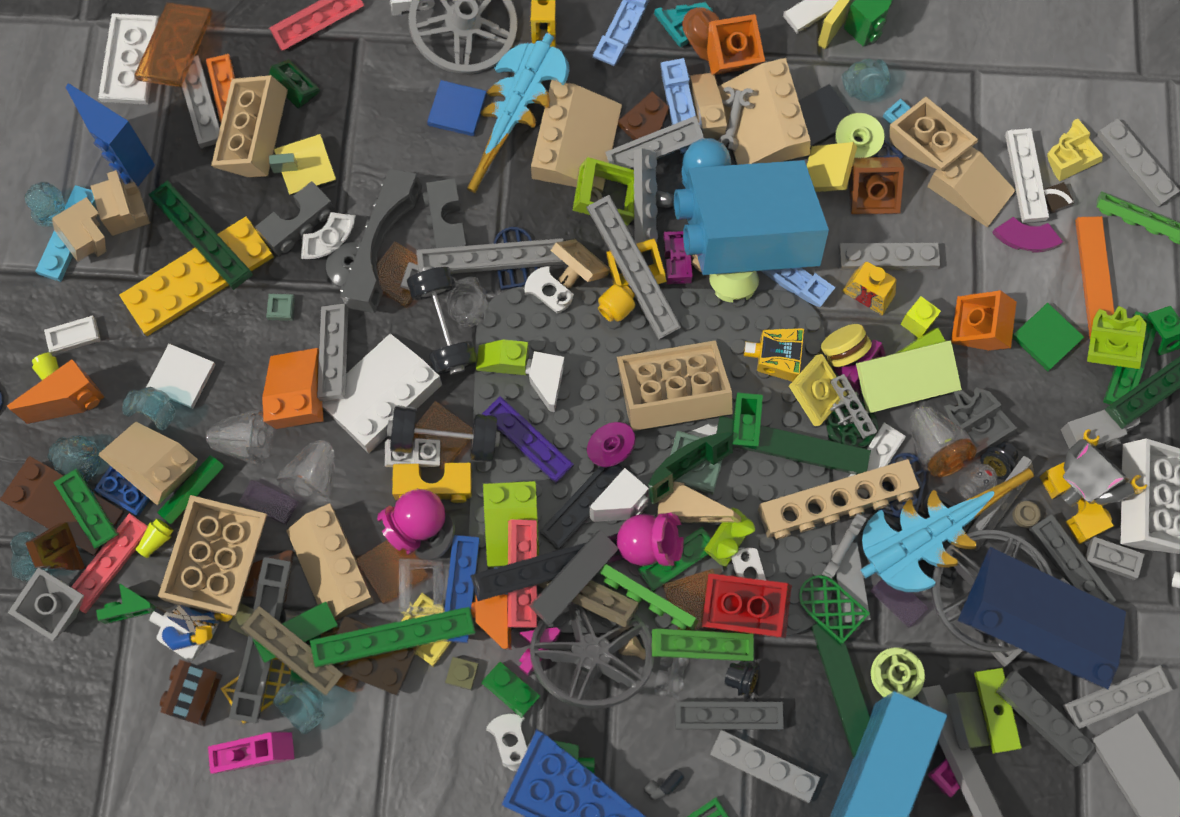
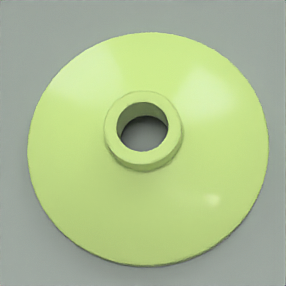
[836,113,884,158]

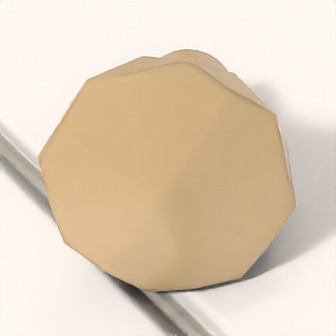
[619,636,646,660]

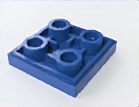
[94,466,150,517]

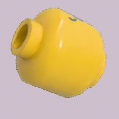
[598,284,635,322]

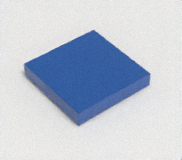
[427,80,487,137]

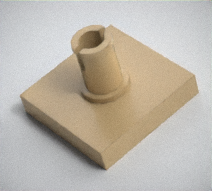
[551,239,610,288]

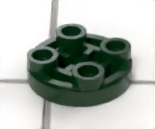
[826,400,878,448]

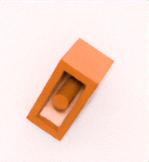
[471,594,512,650]

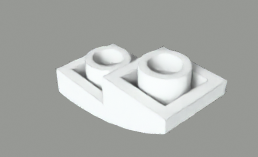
[385,438,440,467]

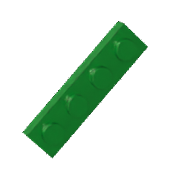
[1103,311,1157,405]

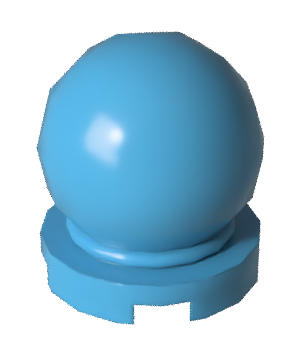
[681,138,731,188]

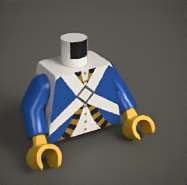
[149,605,233,662]

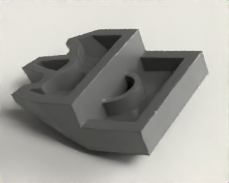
[944,387,1017,459]

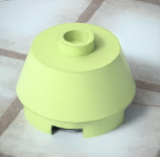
[709,271,759,302]
[871,648,925,699]

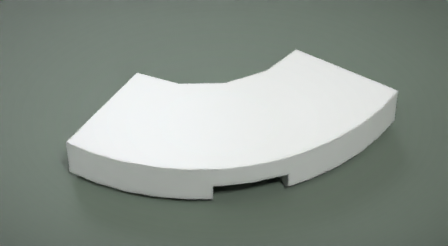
[301,212,356,259]

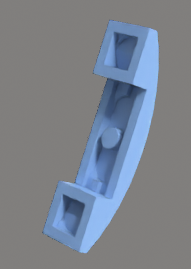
[593,0,649,66]
[660,58,696,153]
[761,267,835,307]

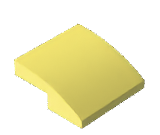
[274,134,336,195]

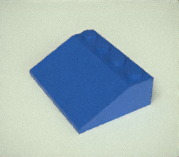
[66,83,155,187]

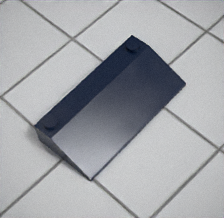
[958,547,1126,689]

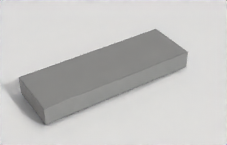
[831,542,870,624]

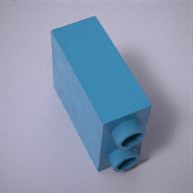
[674,160,829,275]
[830,691,947,817]

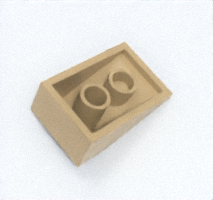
[890,97,978,171]
[927,147,1015,228]
[99,422,198,506]

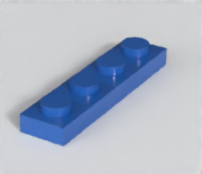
[444,535,480,644]

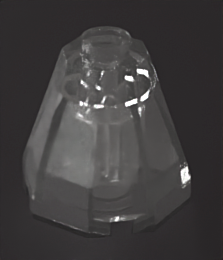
[909,406,971,471]
[206,410,273,465]
[277,440,335,506]

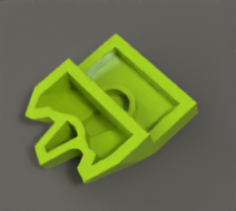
[1087,306,1146,369]

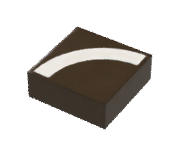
[1044,182,1075,214]

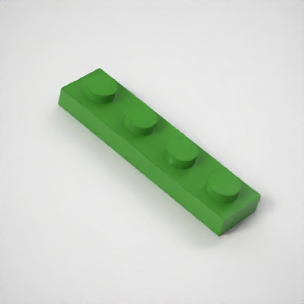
[1096,191,1180,244]
[600,564,699,630]
[652,629,754,662]

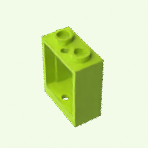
[573,157,634,225]

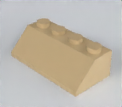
[211,75,287,177]
[286,503,375,620]

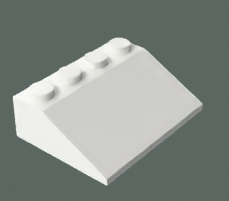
[322,334,442,454]
[1121,438,1180,554]

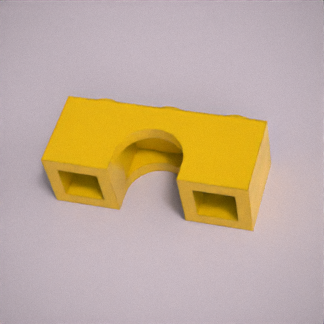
[1039,462,1113,544]
[392,463,472,503]

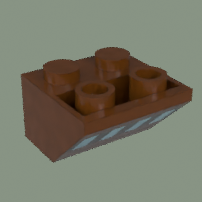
[160,659,223,727]

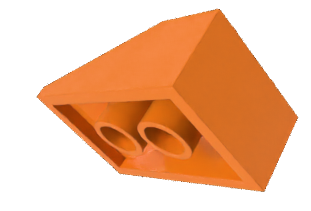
[262,348,324,429]
[7,359,104,424]

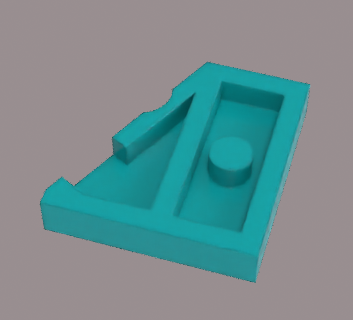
[654,2,713,48]

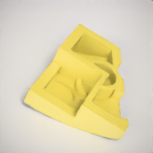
[1047,119,1103,181]

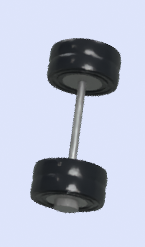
[407,267,478,375]
[387,405,500,462]

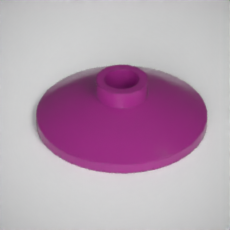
[587,422,636,467]

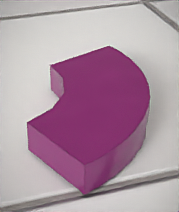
[992,217,1063,253]

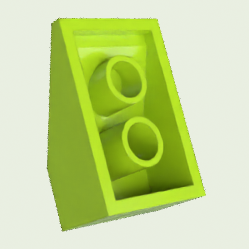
[483,481,539,567]

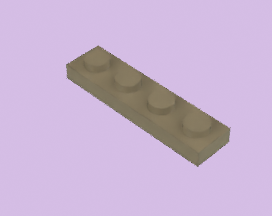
[537,580,639,628]
[241,606,343,696]

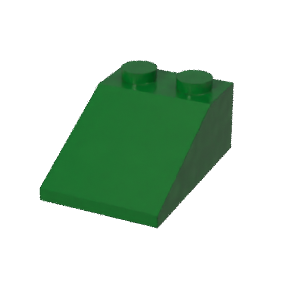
[844,0,893,47]

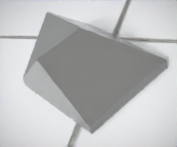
[8,568,85,641]

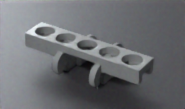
[830,374,877,439]

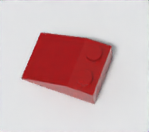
[702,573,792,638]

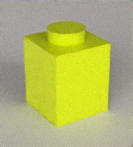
[900,296,941,338]

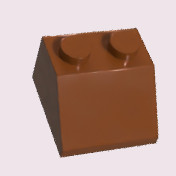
[849,157,904,214]

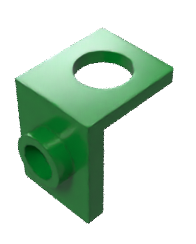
[1147,306,1180,356]

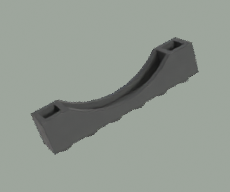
[340,169,422,313]
[229,557,292,723]

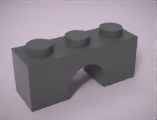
[423,178,466,249]
[255,181,335,256]

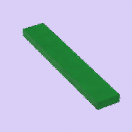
[310,607,475,668]

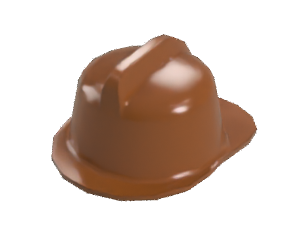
[682,8,720,61]

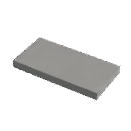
[1090,713,1180,817]

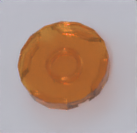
[927,439,977,477]

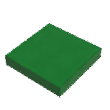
[1012,302,1084,371]

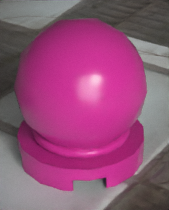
[377,489,445,555]
[617,513,684,566]

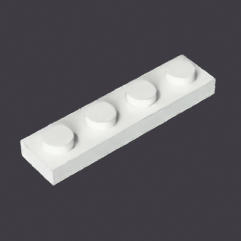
[1005,128,1049,223]

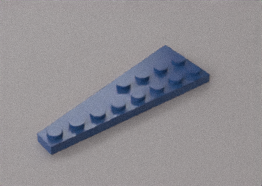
[502,729,646,817]

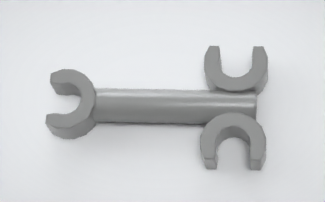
[718,87,757,151]
[822,513,867,579]

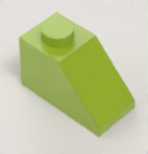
[476,339,529,376]

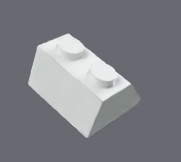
[590,468,649,522]

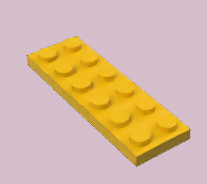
[119,217,273,336]

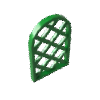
[799,575,870,644]

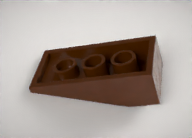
[0,456,124,556]

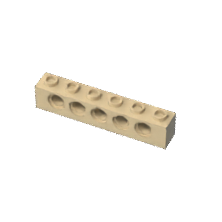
[758,459,919,540]

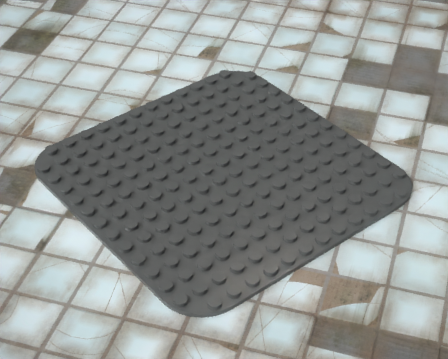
[469,287,833,636]

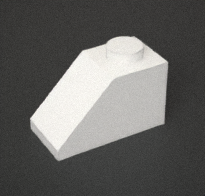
[525,351,564,412]

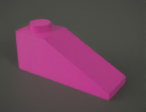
[208,732,295,774]

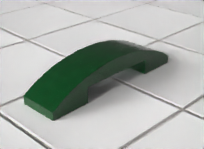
[649,432,733,505]

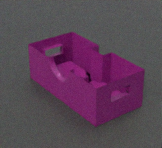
[663,231,692,284]

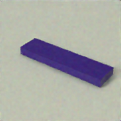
[482,396,574,484]

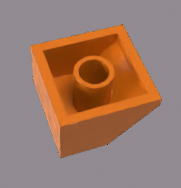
[707,14,765,75]
[951,290,1017,351]

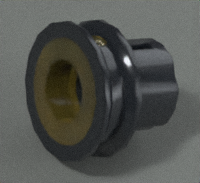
[980,442,1019,480]
[724,662,760,699]

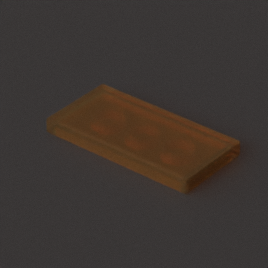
[134,3,213,87]

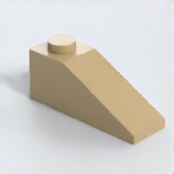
[690,73,727,140]
[658,482,741,522]

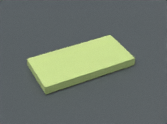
[856,340,962,413]

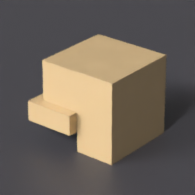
[91,170,150,236]
[52,197,106,262]

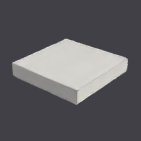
[146,344,216,409]

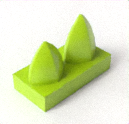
[704,508,755,566]

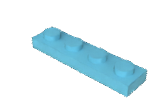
[35,185,96,282]

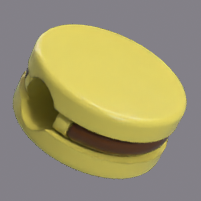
[821,324,872,367]

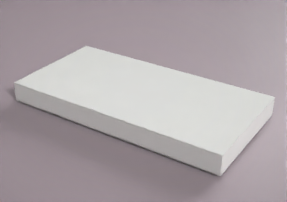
[98,14,161,104]

